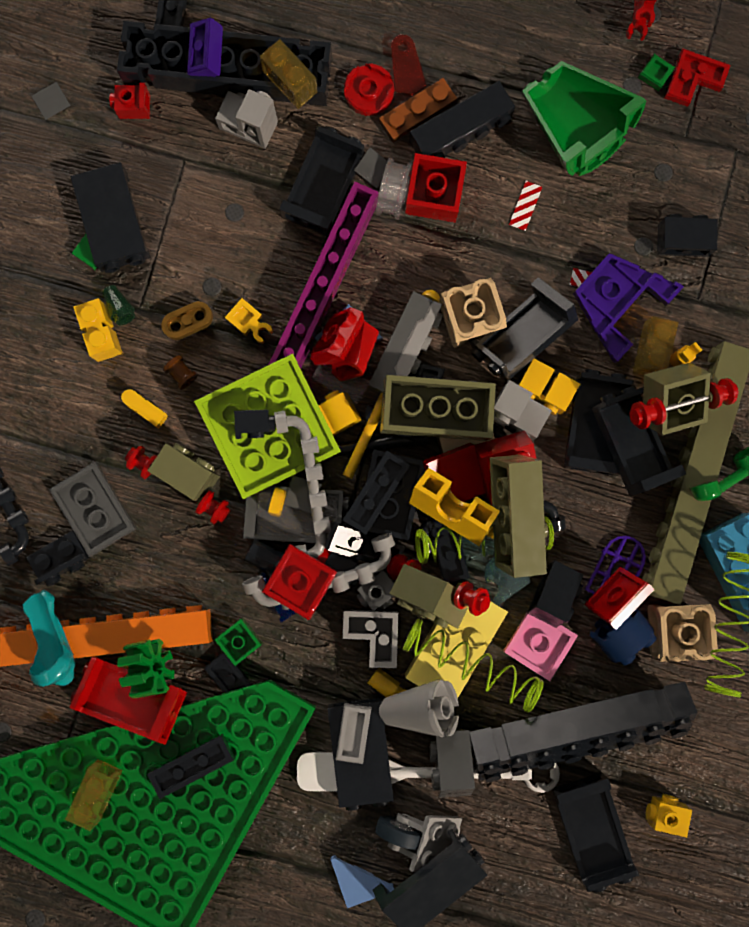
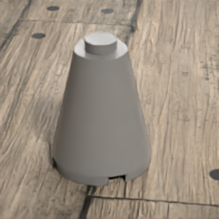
[379,679,459,737]

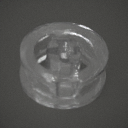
[376,157,413,221]

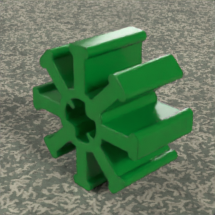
[117,639,175,698]

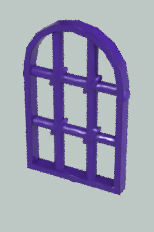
[585,536,646,594]

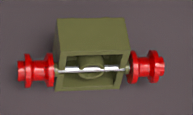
[630,363,739,435]
[125,443,230,524]
[387,554,490,629]

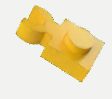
[225,298,273,344]

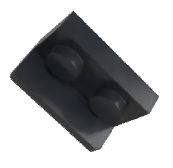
[26,531,91,587]

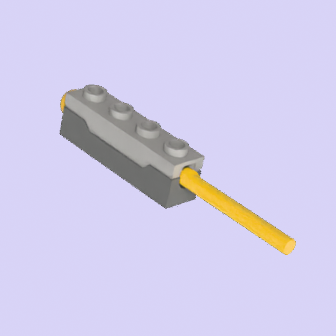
[342,290,443,479]

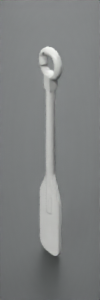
[297,752,560,793]

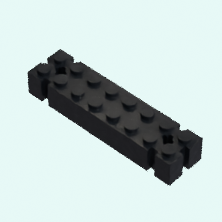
[117,21,332,106]
[469,681,698,782]

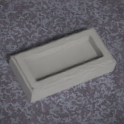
[336,703,371,764]

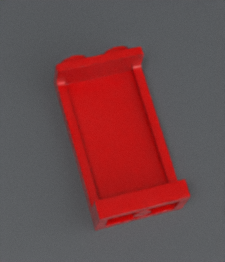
[70,656,187,745]

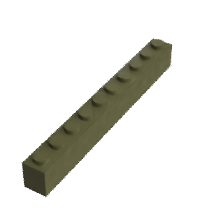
[642,341,749,605]

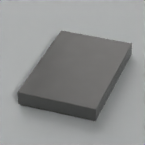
[49,462,137,557]

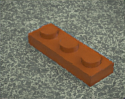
[379,78,457,143]

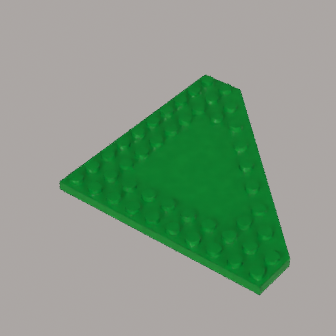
[0,680,316,927]

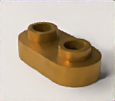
[161,301,213,340]

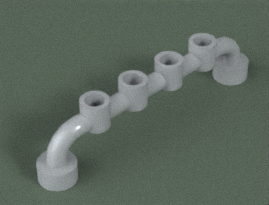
[274,410,331,558]
[242,533,395,610]

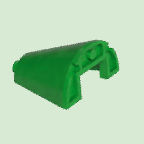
[522,61,646,176]

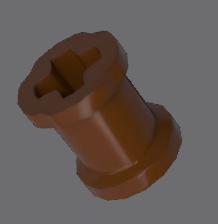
[163,355,198,390]

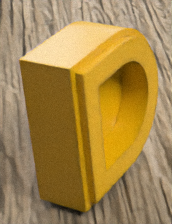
[268,487,286,517]

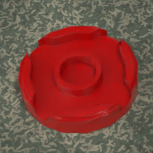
[344,63,394,116]

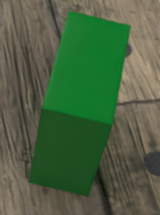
[215,618,263,666]

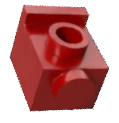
[109,83,150,119]

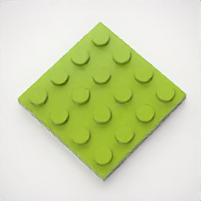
[194,354,341,499]

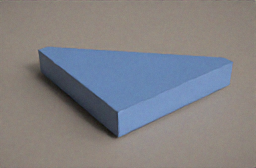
[331,855,395,908]

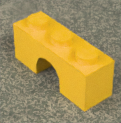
[409,468,500,547]

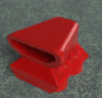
[310,307,379,382]

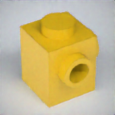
[645,794,692,838]

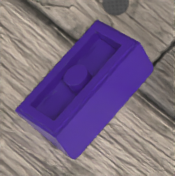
[187,17,223,77]

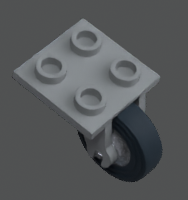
[375,813,463,872]

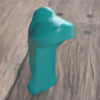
[23,590,75,687]

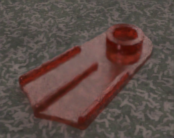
[391,35,426,95]

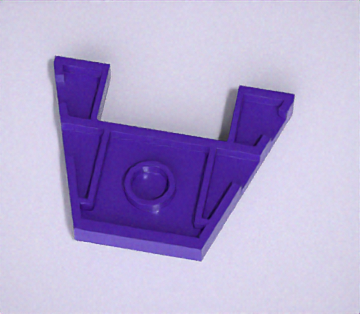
[573,253,684,363]

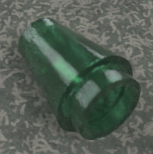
[102,285,135,326]

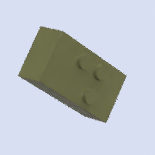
[380,375,496,441]
[490,455,548,578]

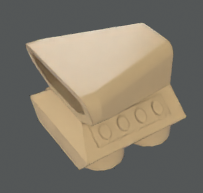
[440,278,507,348]
[648,604,718,662]

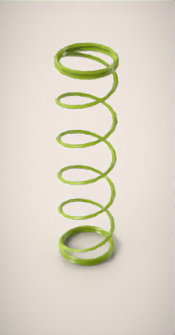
[415,516,554,564]
[704,552,749,698]
[403,618,544,713]

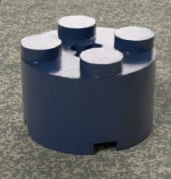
[590,608,657,666]

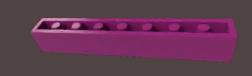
[268,181,379,369]

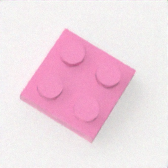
[503,611,578,681]

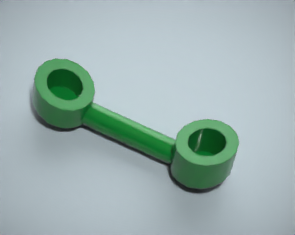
[690,447,749,501]

